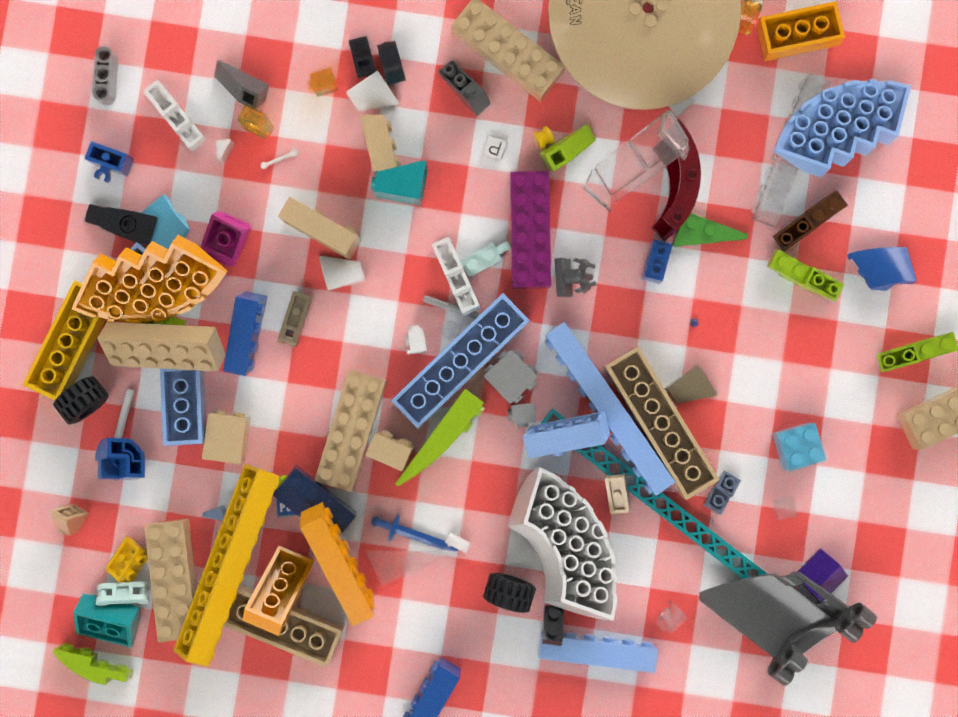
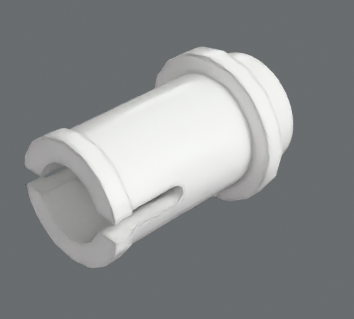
[445,532,470,553]

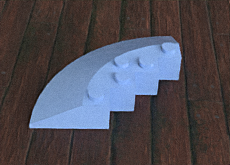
[773,79,911,178]

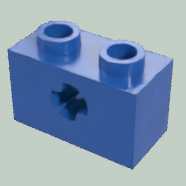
[641,239,673,284]

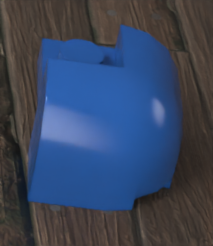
[95,438,145,480]

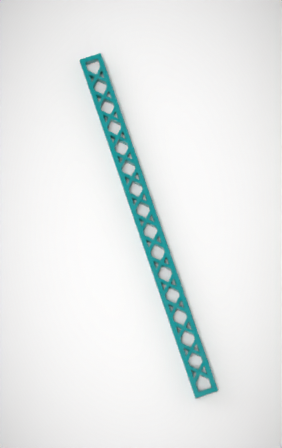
[541,408,767,579]

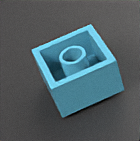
[772,422,826,471]

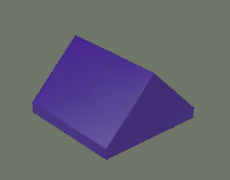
[797,549,848,603]

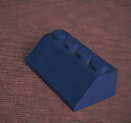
[273,464,356,533]

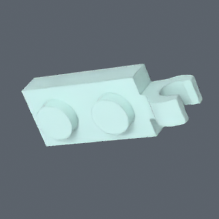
[460,241,511,278]

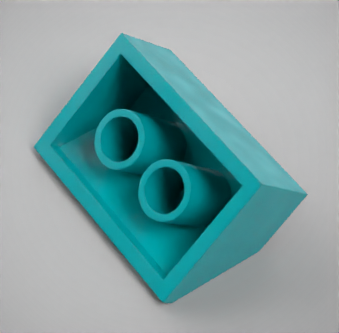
[73,593,140,648]

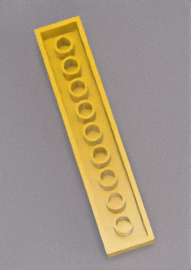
[173,463,280,667]

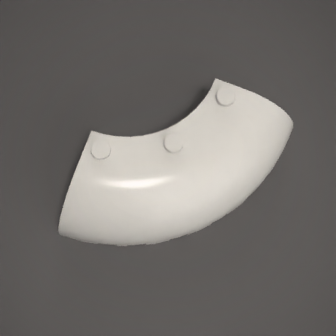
[507,467,618,621]

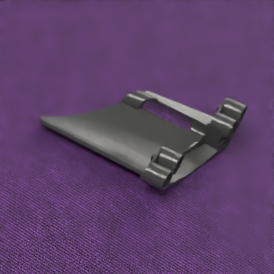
[699,572,877,686]

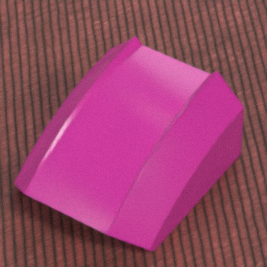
[200,211,252,266]

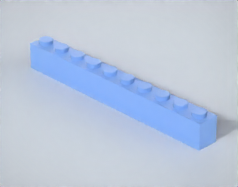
[544,322,676,496]

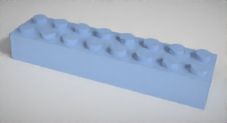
[391,293,530,429]

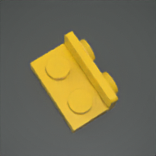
[105,537,148,582]

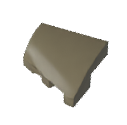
[665,365,718,404]

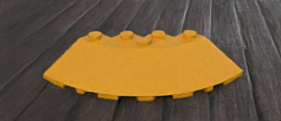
[71,235,227,323]

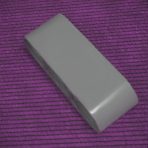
[92,46,118,106]

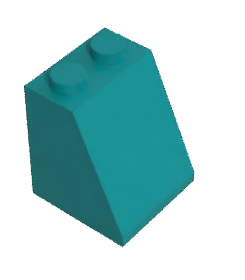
[371,160,428,206]

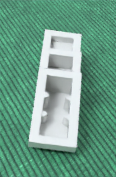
[143,80,207,151]
[431,237,481,316]

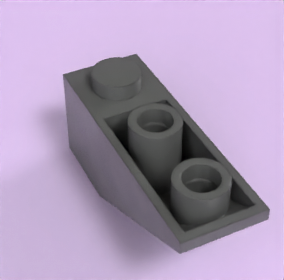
[214,60,269,110]
[438,60,491,116]

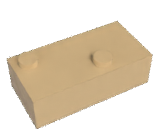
[278,196,361,260]

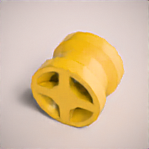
[533,126,555,150]

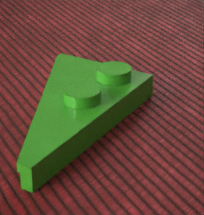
[672,213,748,247]

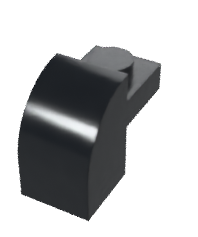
[377,41,406,85]

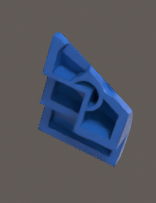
[847,247,917,291]

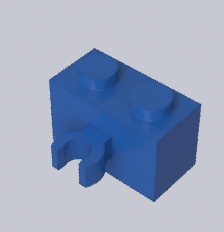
[84,141,134,183]

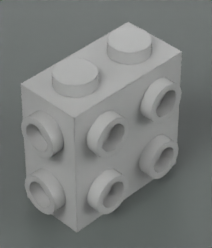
[483,350,538,404]

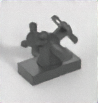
[555,258,597,298]

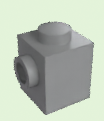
[507,403,536,428]

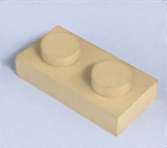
[605,474,630,514]

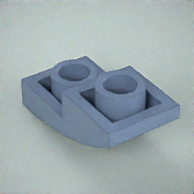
[703,470,741,515]

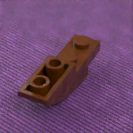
[772,190,848,252]

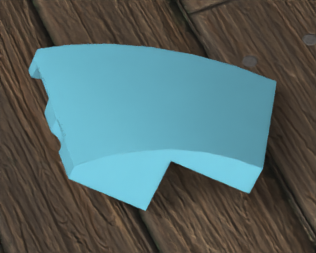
[141,194,190,249]

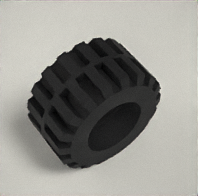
[53,376,109,425]
[483,572,536,613]

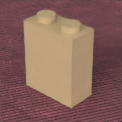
[202,410,250,464]

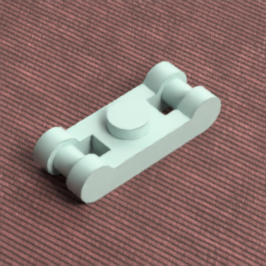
[96,581,149,606]

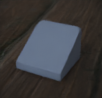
[202,505,226,521]

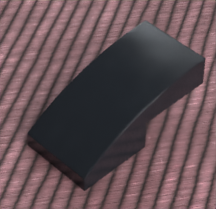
[348,36,376,78]

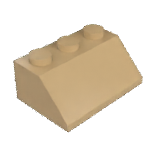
[360,115,401,176]

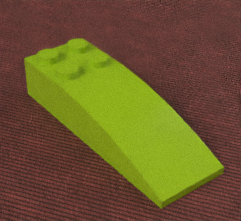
[395,389,485,486]

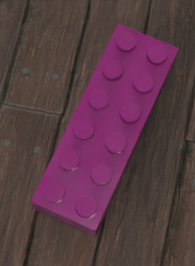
[510,171,551,289]

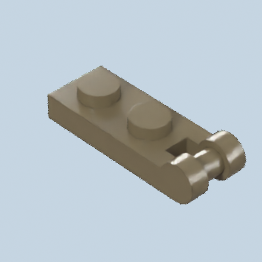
[278,291,312,348]

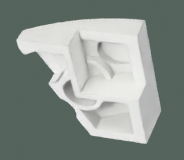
[346,70,399,111]
[319,256,366,291]

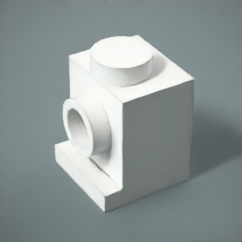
[405,325,427,355]

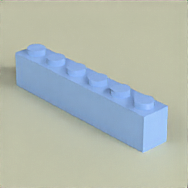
[538,631,658,673]

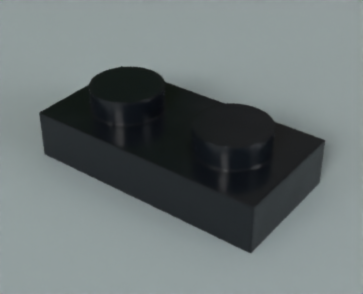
[542,605,564,646]

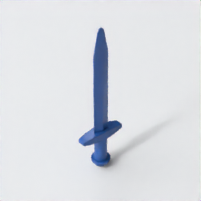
[371,514,458,551]

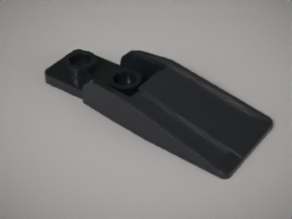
[84,204,158,246]

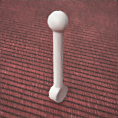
[260,149,298,169]

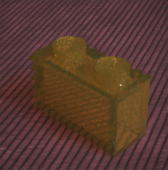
[237,104,274,139]

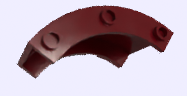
[652,118,701,242]

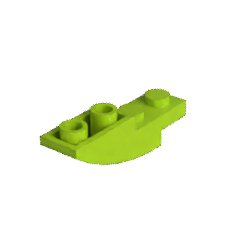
[766,249,844,302]
[876,332,958,373]
[53,643,133,685]

